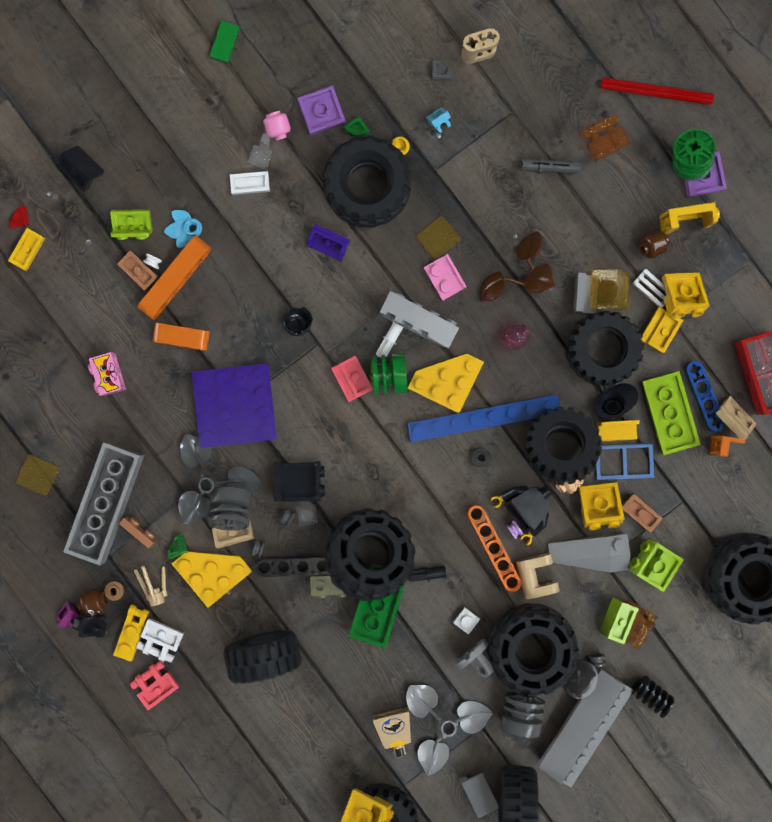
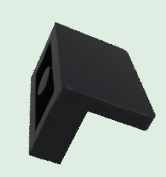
[57,146,104,192]

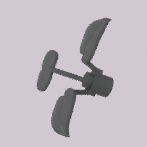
[178,434,261,524]

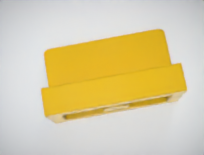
[597,420,640,441]

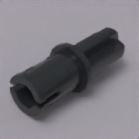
[409,566,447,582]

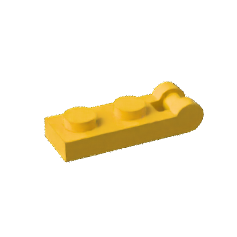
[113,604,150,661]

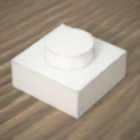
[453,607,480,634]

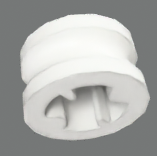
[142,253,162,269]

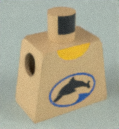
[373,707,411,757]

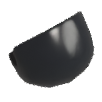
[282,307,313,336]

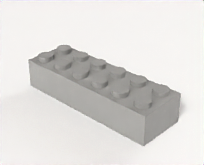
[63,442,145,565]

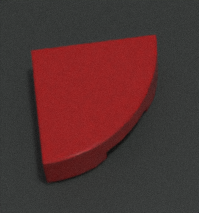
[9,206,30,229]

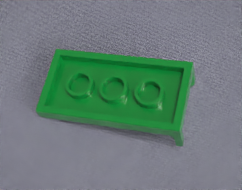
[348,563,405,650]

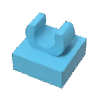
[426,107,451,133]

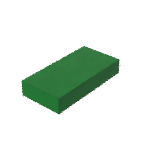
[209,20,240,64]

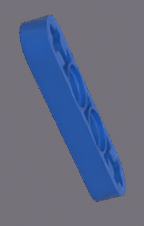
[684,361,725,432]

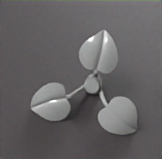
[406,685,493,776]

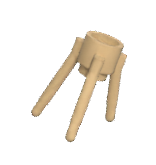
[134,566,167,606]

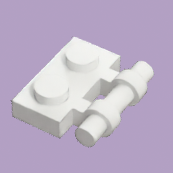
[136,618,184,663]

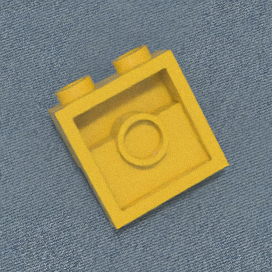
[662,272,710,318]
[578,482,624,531]
[341,788,394,822]

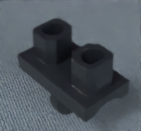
[73,615,108,638]

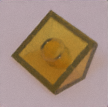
[591,269,630,311]

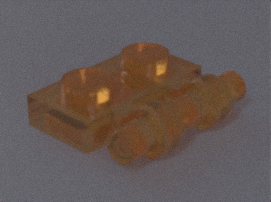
[582,115,631,162]
[625,599,658,650]

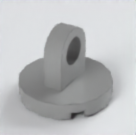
[456,639,493,678]
[563,660,598,699]

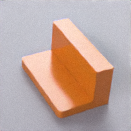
[709,436,745,457]

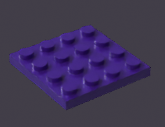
[192,363,277,448]

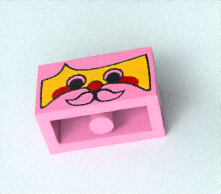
[88,352,126,396]

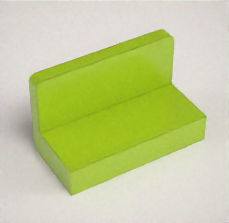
[599,597,639,644]

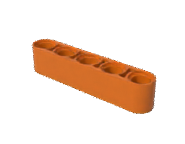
[138,235,212,320]
[467,504,521,592]

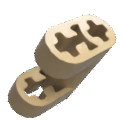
[461,28,500,64]
[516,553,560,599]

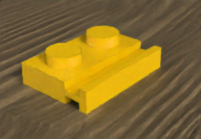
[640,306,684,354]

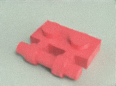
[130,661,180,710]

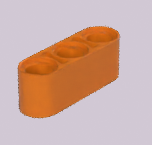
[152,323,210,351]

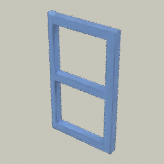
[596,443,654,480]

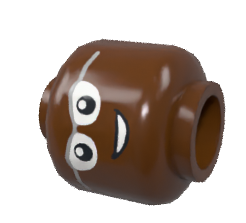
[77,589,108,617]

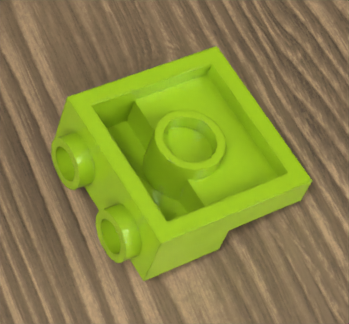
[629,538,684,592]

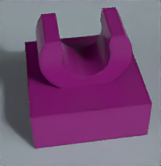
[56,601,81,628]

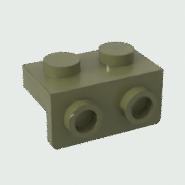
[310,575,346,598]

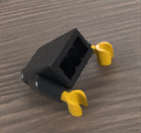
[490,486,551,545]

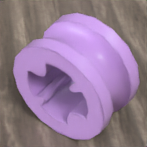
[506,520,523,539]

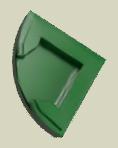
[344,116,370,137]
[168,534,188,560]

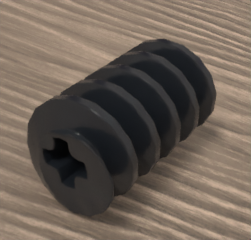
[632,676,674,718]

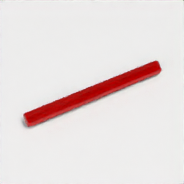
[600,77,714,105]

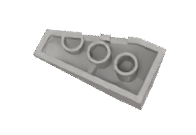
[547,532,630,573]

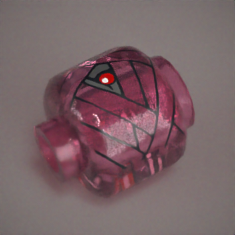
[501,323,531,351]

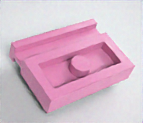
[424,254,467,301]

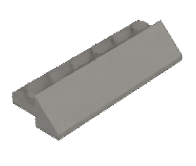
[537,668,634,787]

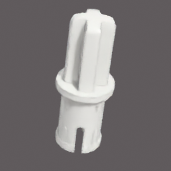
[376,322,404,358]

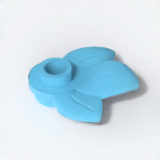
[164,210,202,248]

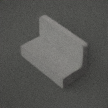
[573,273,599,314]
[459,773,499,819]

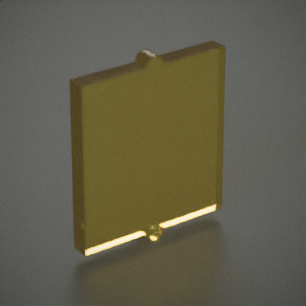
[416,215,462,260]
[16,454,60,496]

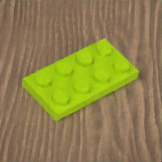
[641,371,701,455]

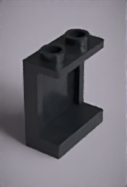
[273,461,325,502]

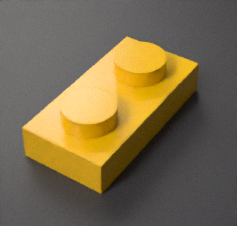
[8,228,46,271]

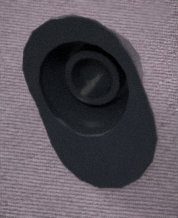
[594,383,638,421]

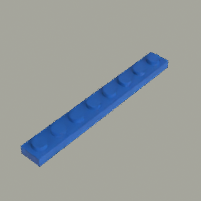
[407,394,560,442]

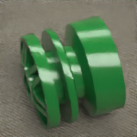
[672,129,716,181]
[370,353,408,395]

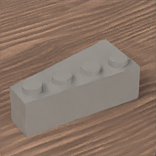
[380,291,459,349]

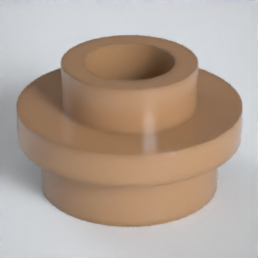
[105,581,124,601]

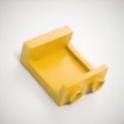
[659,202,720,235]

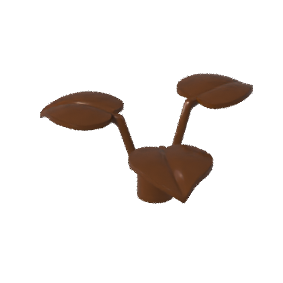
[480,231,555,302]

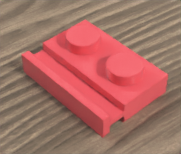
[331,355,373,402]

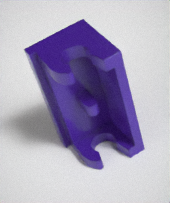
[307,224,350,262]

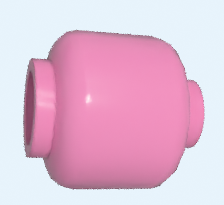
[263,111,291,141]

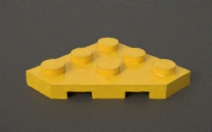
[407,354,484,413]
[172,551,253,608]

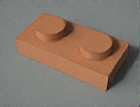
[117,250,159,291]
[622,493,663,533]
[119,516,157,549]

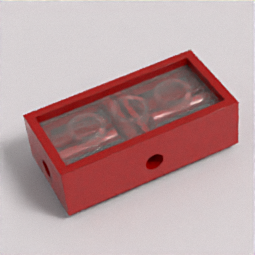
[734,330,772,415]

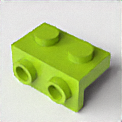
[110,209,152,240]

